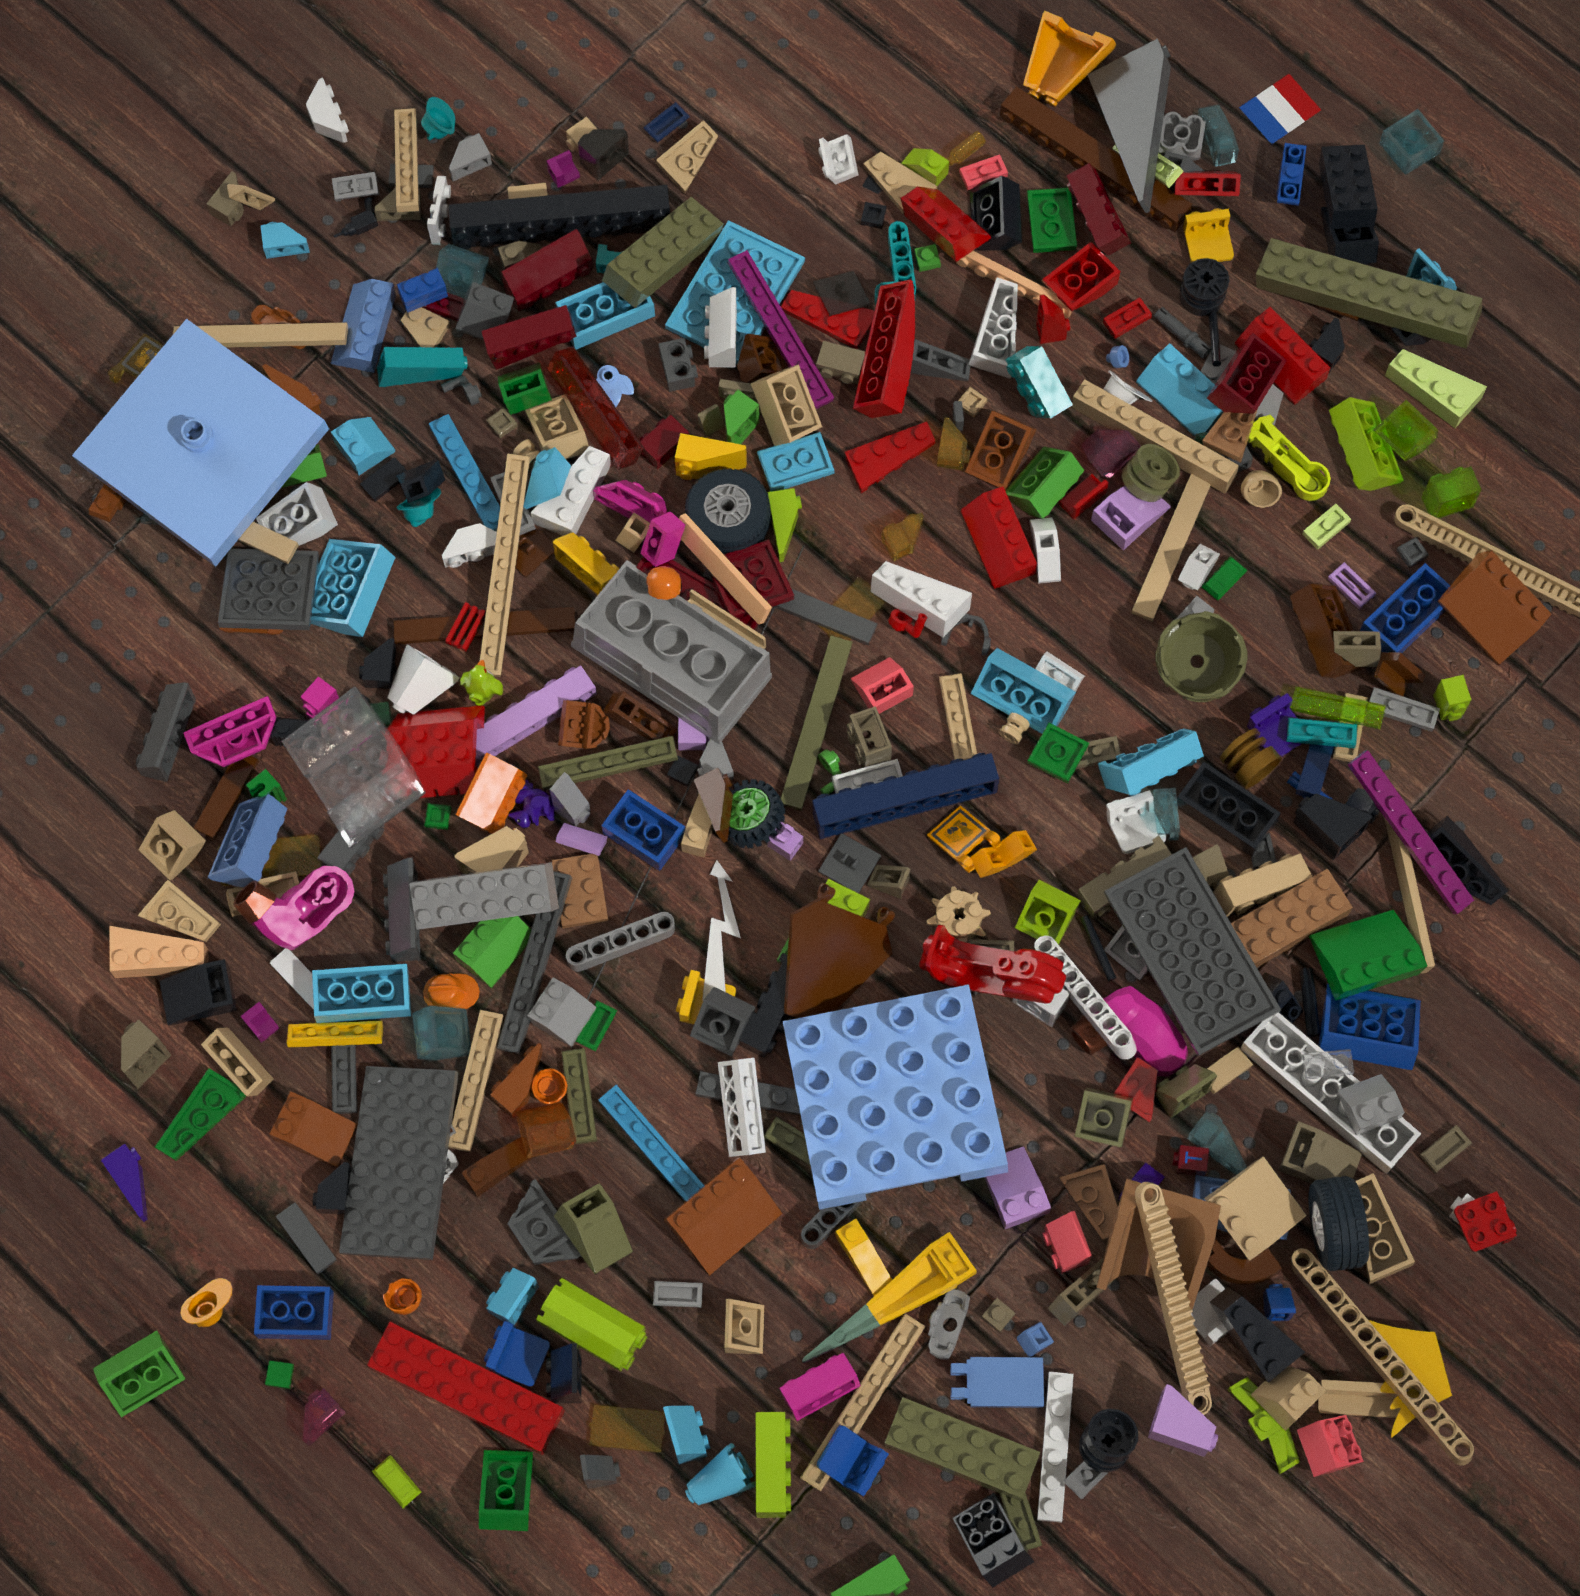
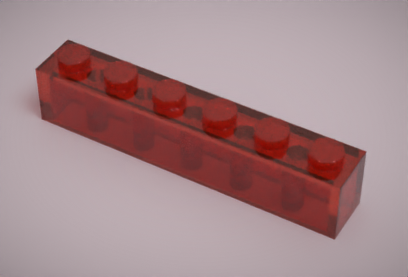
[547,346,644,470]

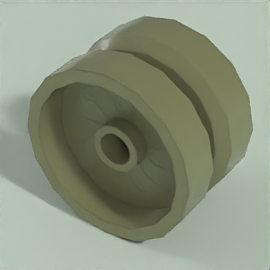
[1122,444,1180,502]

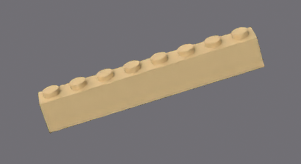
[1072,379,1239,494]

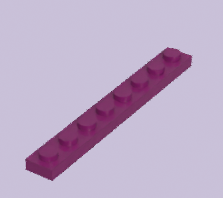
[727,250,834,409]
[1347,750,1474,914]

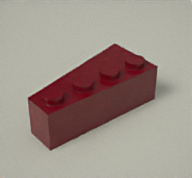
[1067,163,1131,256]
[482,305,577,370]

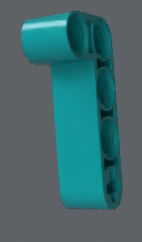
[874,221,916,305]

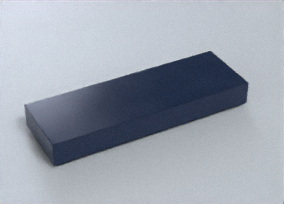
[1295,744,1334,798]

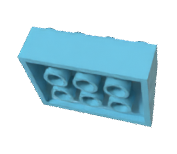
[311,539,395,637]

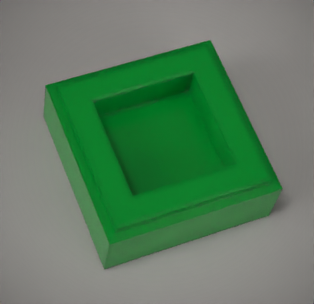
[425,803,451,830]
[265,1361,294,1389]

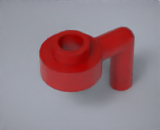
[888,609,927,638]

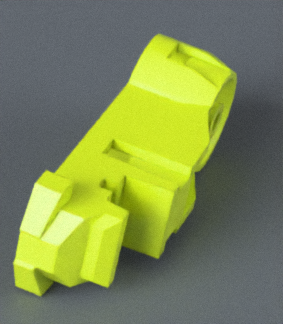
[1248,415,1331,501]

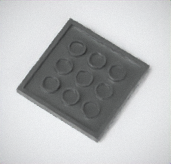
[218,549,319,630]

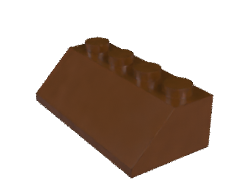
[1290,584,1366,678]

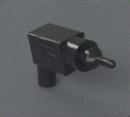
[334,197,378,238]

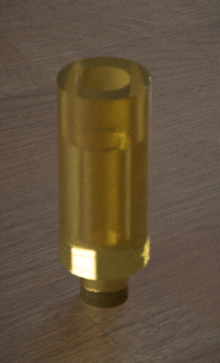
[947,131,986,166]

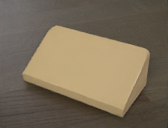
[227,184,275,210]

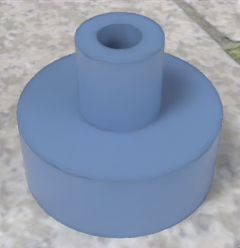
[1106,345,1129,368]

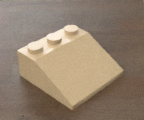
[1204,1156,1306,1261]

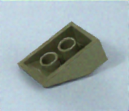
[1155,1064,1217,1118]

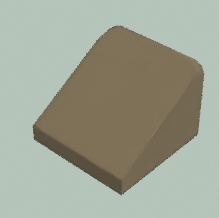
[698,404,725,436]

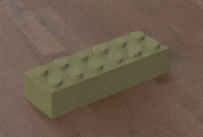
[602,197,724,308]
[885,1397,1040,1502]

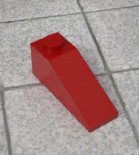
[1174,171,1241,196]
[1036,294,1070,344]

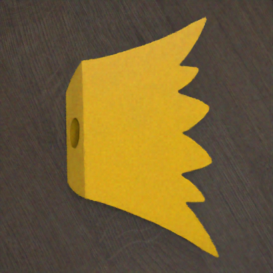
[1369,1320,1452,1438]

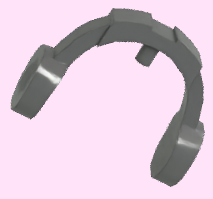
[941,614,991,656]

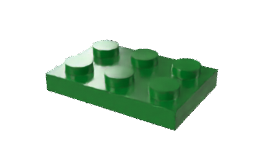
[1027,188,1077,253]

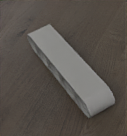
[566,912,675,972]

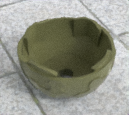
[1155,611,1247,702]

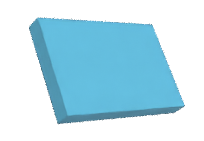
[757,432,834,492]

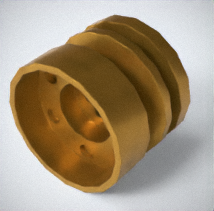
[1220,728,1282,789]

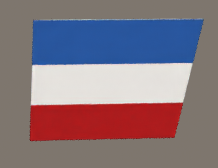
[1239,74,1321,144]

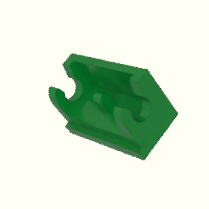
[246,769,287,802]

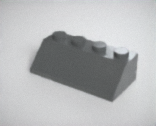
[136,682,196,782]
[383,858,421,962]

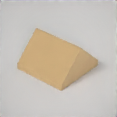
[724,1299,764,1354]

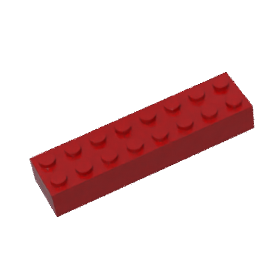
[367,1322,565,1455]

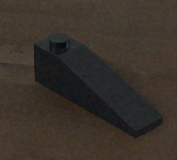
[1410,816,1508,905]

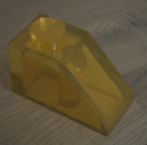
[937,417,971,471]

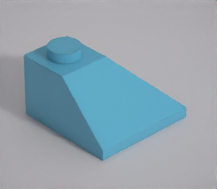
[523,447,571,509]

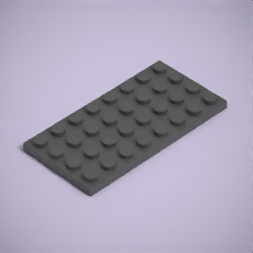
[1104,847,1281,1056]
[339,1066,458,1260]

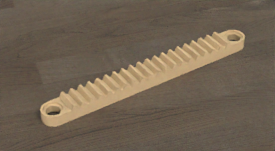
[1394,504,1580,618]
[1135,1182,1212,1415]

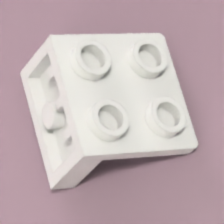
[1191,1279,1228,1347]

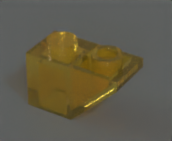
[881,512,924,562]

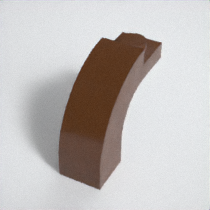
[1207,1237,1282,1285]

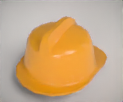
[180,1278,233,1327]

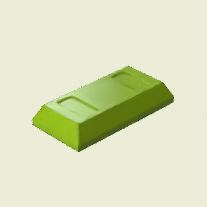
[372,1455,421,1508]

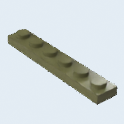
[538,736,678,790]

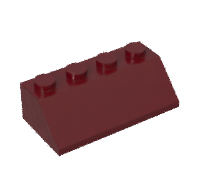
[501,229,593,312]
[1207,333,1287,414]

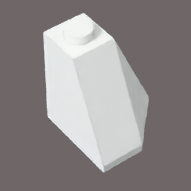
[387,644,460,715]

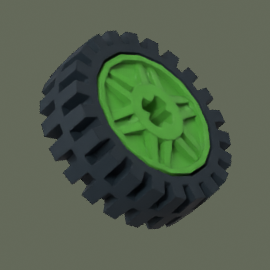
[728,779,785,849]

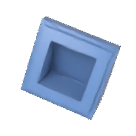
[1017,1322,1054,1357]

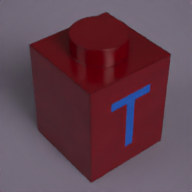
[1172,1145,1209,1176]

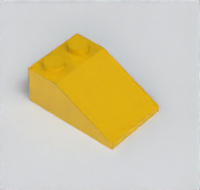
[675,433,747,480]

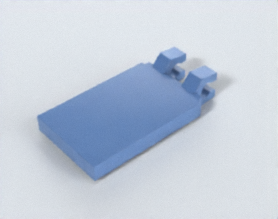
[950,1357,1044,1408]

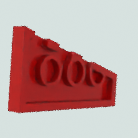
[781,290,875,349]
[845,422,935,494]

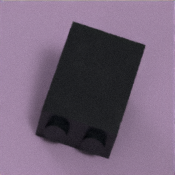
[1293,793,1372,861]

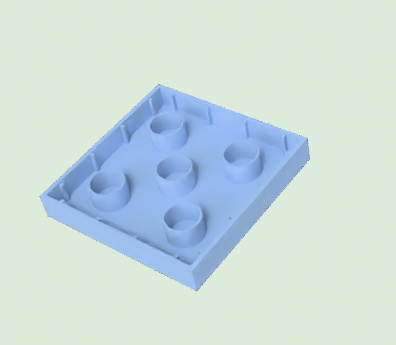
[72,319,329,567]

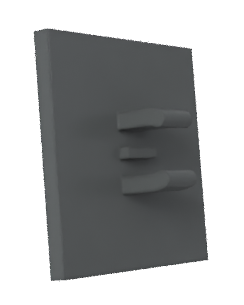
[818,833,881,894]

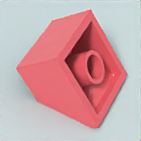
[1042,1210,1092,1274]

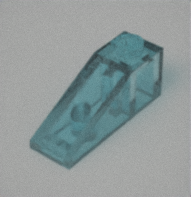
[1198,105,1239,167]
[1187,1111,1247,1175]

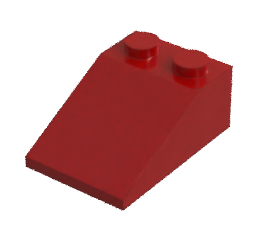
[1042,242,1121,311]

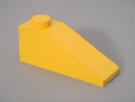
[835,1219,892,1296]

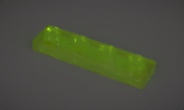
[1290,687,1386,729]

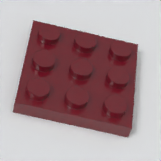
[708,540,795,619]

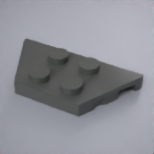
[507,1179,583,1265]

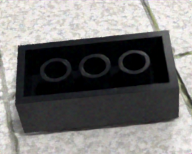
[1319,144,1378,229]
[1175,762,1281,857]

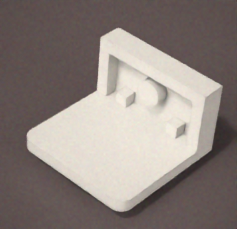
[1106,790,1166,854]

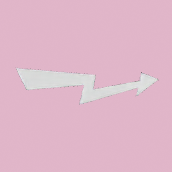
[702,860,741,1001]

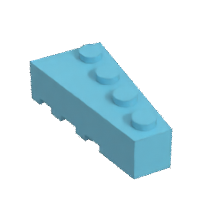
[1098,728,1204,796]

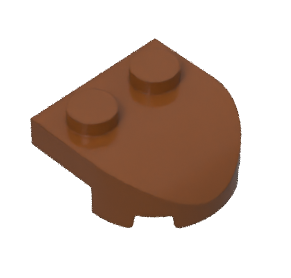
[558,700,610,749]

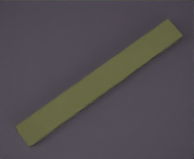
[781,636,853,811]

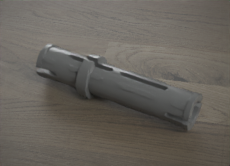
[1154,307,1211,359]

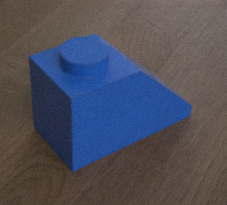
[1263,1284,1296,1321]

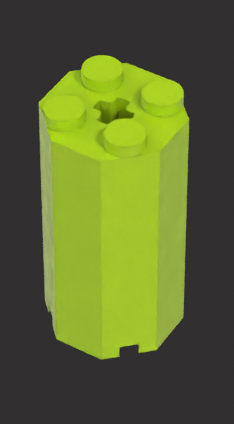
[536,1278,647,1372]

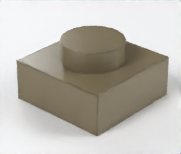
[981,1298,1016,1333]

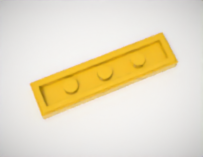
[287,1021,383,1047]

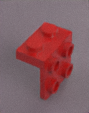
[1454,1191,1517,1252]

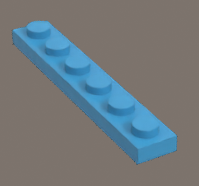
[429,414,500,532]
[598,1085,704,1201]

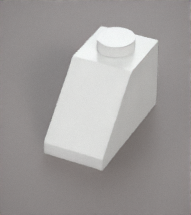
[1178,544,1220,590]

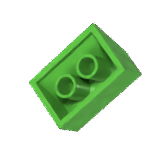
[1006,447,1084,519]
[453,916,531,988]
[93,1331,185,1418]

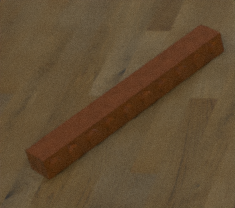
[1000,86,1192,233]

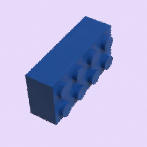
[1360,563,1450,653]

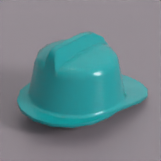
[421,97,455,140]
[397,487,441,527]

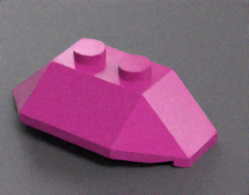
[593,480,668,523]
[184,696,276,767]

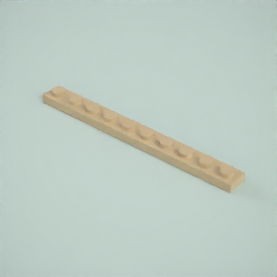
[480,454,530,677]

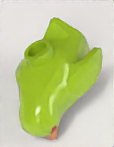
[460,660,503,706]

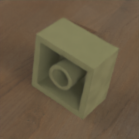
[1074,1088,1133,1147]

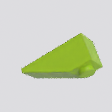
[768,488,802,562]

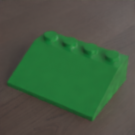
[1309,910,1428,1000]

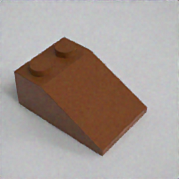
[965,410,1037,490]
[270,1091,358,1168]

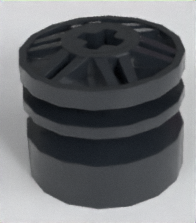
[1179,258,1230,317]
[1079,1408,1138,1473]

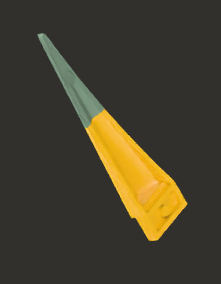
[802,1232,977,1363]

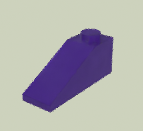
[101,1144,148,1222]

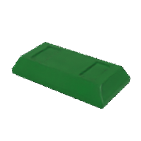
[1201,556,1248,601]
[575,1000,618,1052]

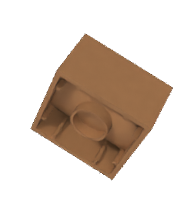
[1096,1179,1221,1309]

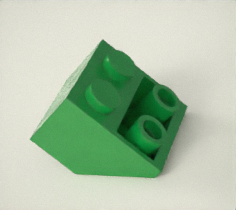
[498,362,552,415]

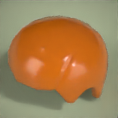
[646,566,681,600]
[531,1069,568,1104]
[383,1278,422,1315]

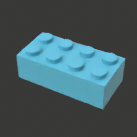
[555,282,655,350]
[312,964,411,1023]

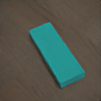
[1286,718,1357,748]

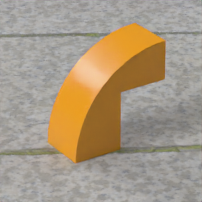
[970,830,1037,878]

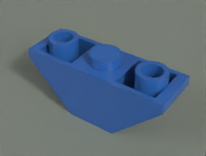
[1277,143,1306,206]

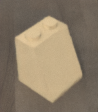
[454,826,529,874]

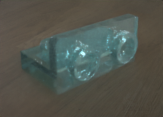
[1152,788,1180,841]

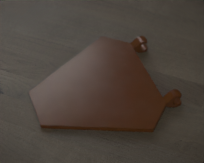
[784,883,895,1018]

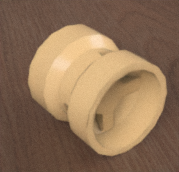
[513,439,540,471]
[999,712,1030,744]

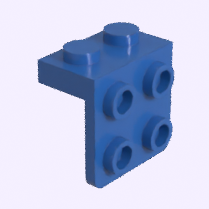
[484,1321,550,1387]
[817,1425,889,1496]

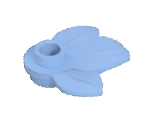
[589,365,634,409]

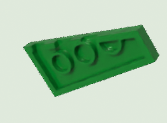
[155,1068,247,1161]

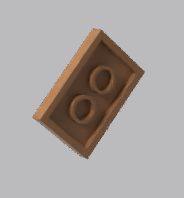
[552,854,608,929]

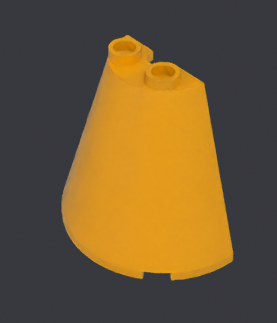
[1023,11,1116,107]

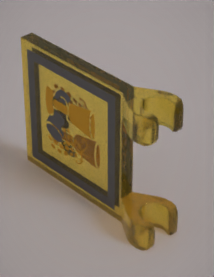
[108,333,164,383]

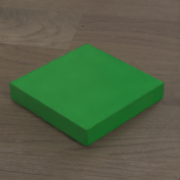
[1027,722,1089,784]

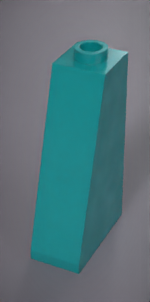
[377,347,468,387]

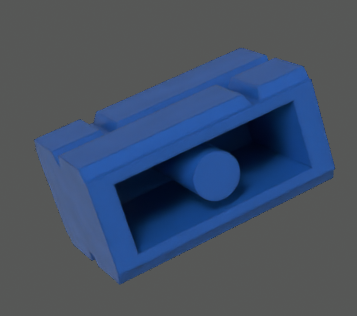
[397,268,448,313]

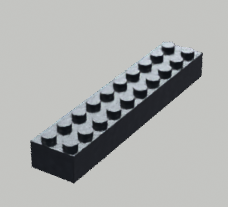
[449,185,670,250]

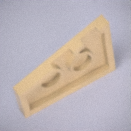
[656,120,718,194]
[138,880,221,942]

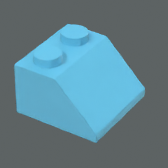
[331,417,396,475]
[486,1268,539,1325]

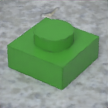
[914,244,941,272]

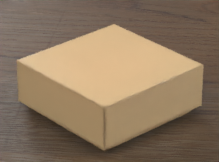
[958,387,987,418]

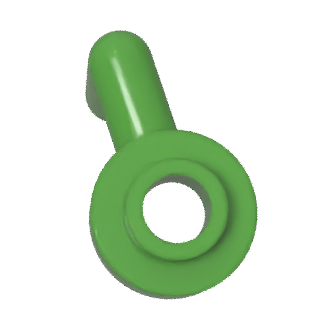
[818,749,842,794]

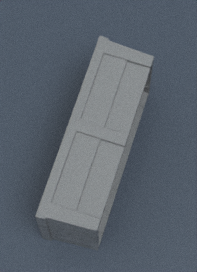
[571,560,772,744]

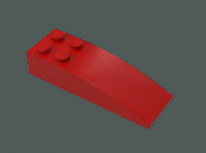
[853,280,915,418]

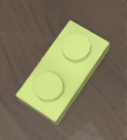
[1302,504,1351,550]

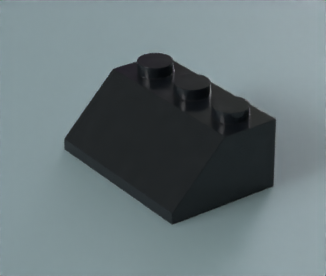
[970,176,1022,251]

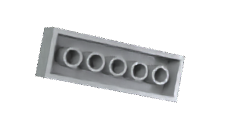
[409,862,559,930]

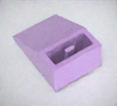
[1091,486,1171,550]

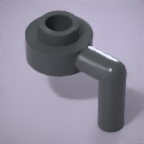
[441,375,482,406]

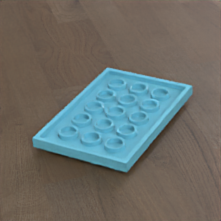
[665,220,805,364]

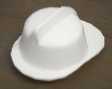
[1103,370,1152,405]

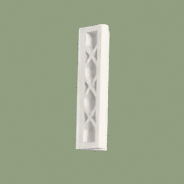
[718,1058,766,1157]

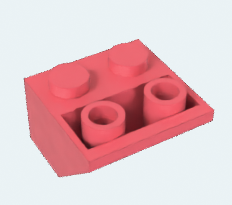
[851,657,914,714]
[1297,1415,1364,1477]

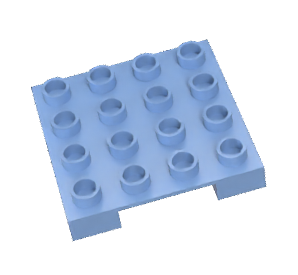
[783,985,1008,1210]

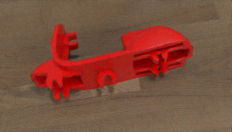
[919,924,1066,1004]

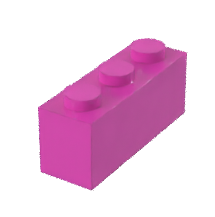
[780,1353,861,1421]

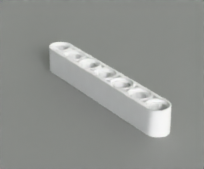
[1035,936,1137,1059]

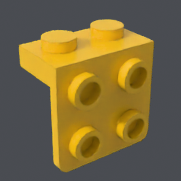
[1183,208,1234,263]
[676,970,736,1025]

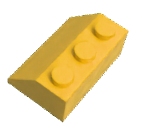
[553,532,619,596]

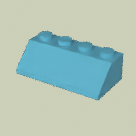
[1136,343,1224,441]
[971,648,1076,734]

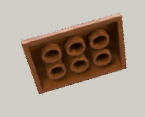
[1437,550,1551,665]
[664,1157,783,1276]

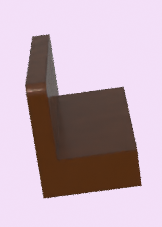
[1374,652,1426,696]

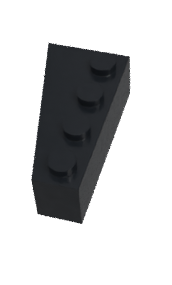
[739,953,788,1058]
[1210,1287,1305,1383]

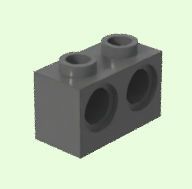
[659,338,698,392]

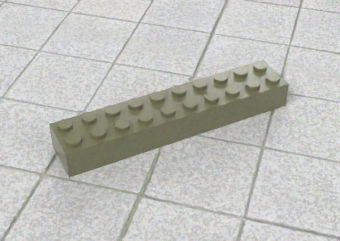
[1256,238,1482,349]

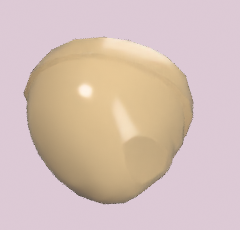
[1241,470,1282,508]

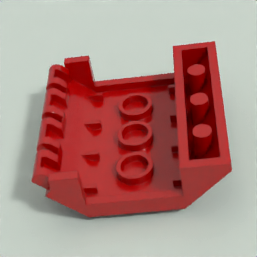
[386,705,485,800]

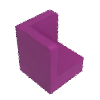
[547,150,580,188]
[241,1002,279,1043]

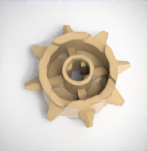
[927,886,991,943]

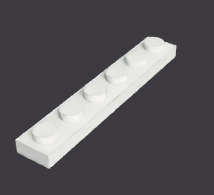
[1037,1372,1073,1523]

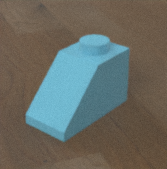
[261,222,310,259]

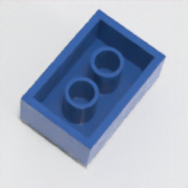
[601,789,685,871]
[254,1285,334,1340]

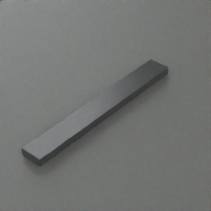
[703,568,877,645]
[497,871,572,1055]

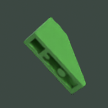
[831,1555,910,1596]

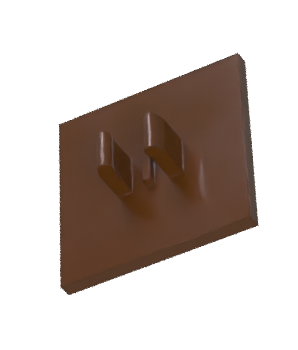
[515,524,555,578]

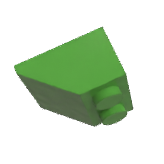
[723,390,759,444]

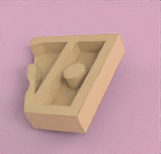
[401,307,450,347]

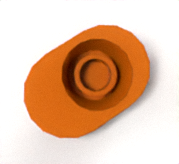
[423,974,480,1011]

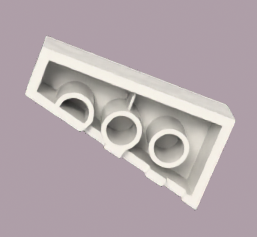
[871,561,972,637]

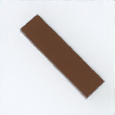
[193,756,259,840]

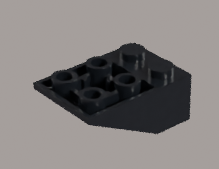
[160,959,237,1026]
[953,1493,1034,1588]

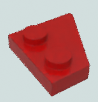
[1113,1057,1158,1122]

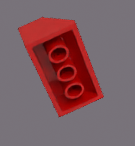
[900,186,991,262]
[1235,307,1330,405]
[960,486,1037,589]

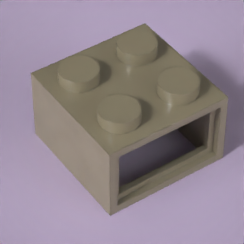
[847,706,892,768]

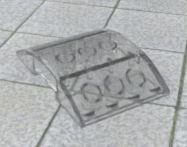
[282,687,426,848]

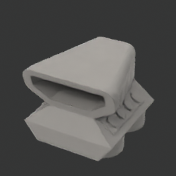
[1158,112,1206,161]

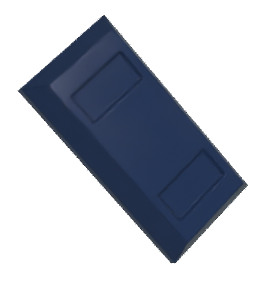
[643,102,690,143]

